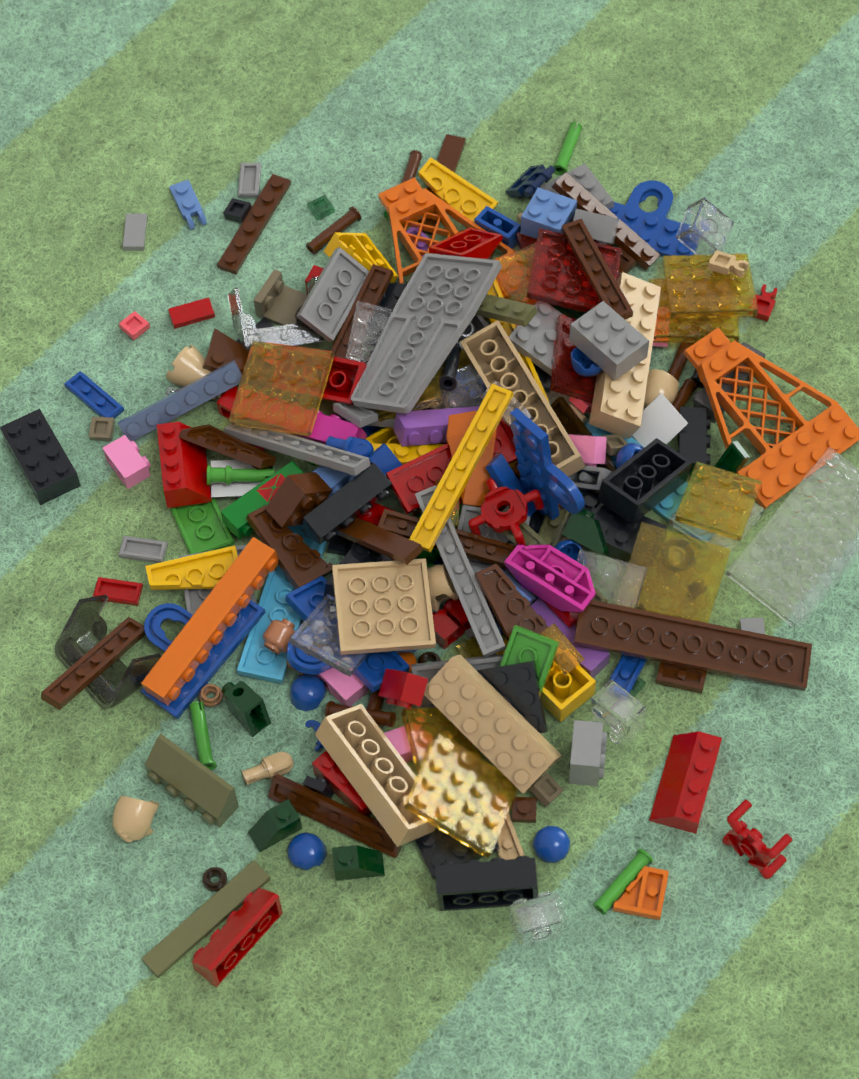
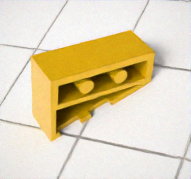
[323,232,398,283]

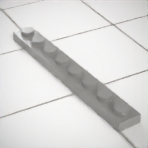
[224,419,370,476]
[415,485,506,658]

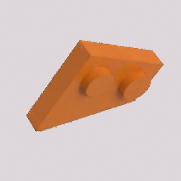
[613,866,669,920]

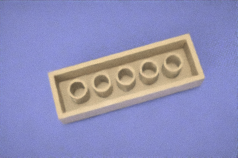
[424,655,562,794]
[315,704,445,847]

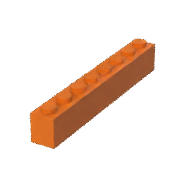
[141,537,279,706]

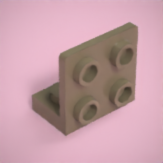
[254,269,308,330]

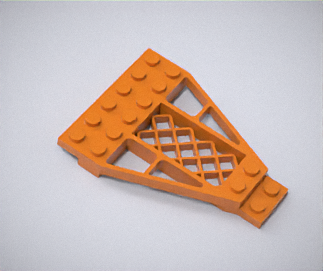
[378,177,535,299]
[683,328,859,510]

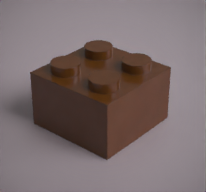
[265,472,333,528]

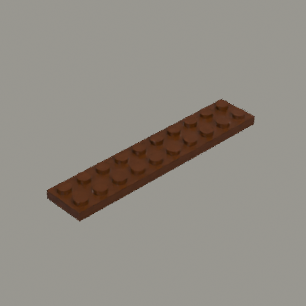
[573,600,812,691]

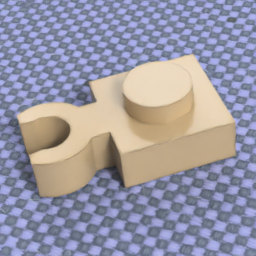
[708,250,749,277]

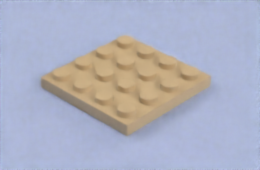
[332,559,436,655]

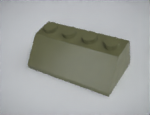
[145,734,239,828]

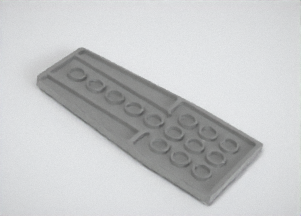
[351,253,502,414]

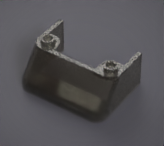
[228,277,324,352]
[55,594,161,709]

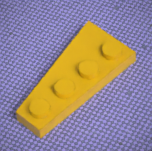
[418,157,498,222]
[145,545,238,590]

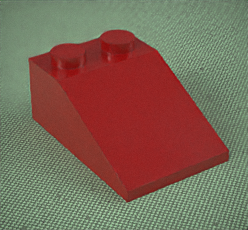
[429,227,503,259]

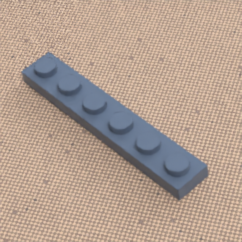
[118,360,245,442]

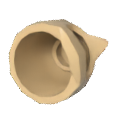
[643,369,679,409]
[427,564,459,612]
[112,796,159,843]

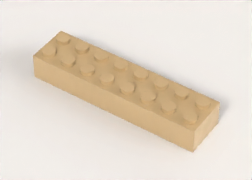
[589,272,661,439]
[460,320,585,477]

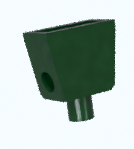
[222,681,271,737]

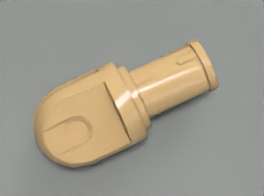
[241,752,293,786]

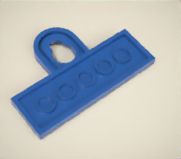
[609,180,704,265]
[510,408,585,521]
[285,576,410,693]
[140,600,266,720]

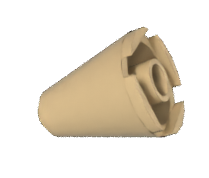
[166,344,222,400]

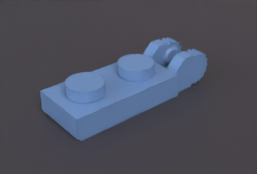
[169,180,207,230]

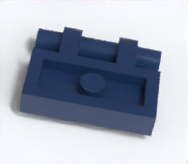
[505,164,556,198]

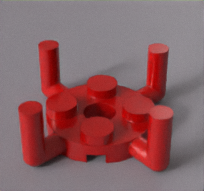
[468,478,544,546]
[722,799,793,879]

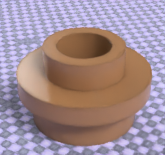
[199,684,223,707]

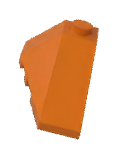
[446,411,496,508]

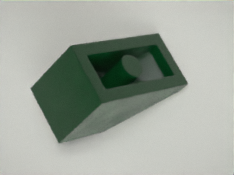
[562,508,609,556]
[248,799,302,852]
[332,845,385,881]

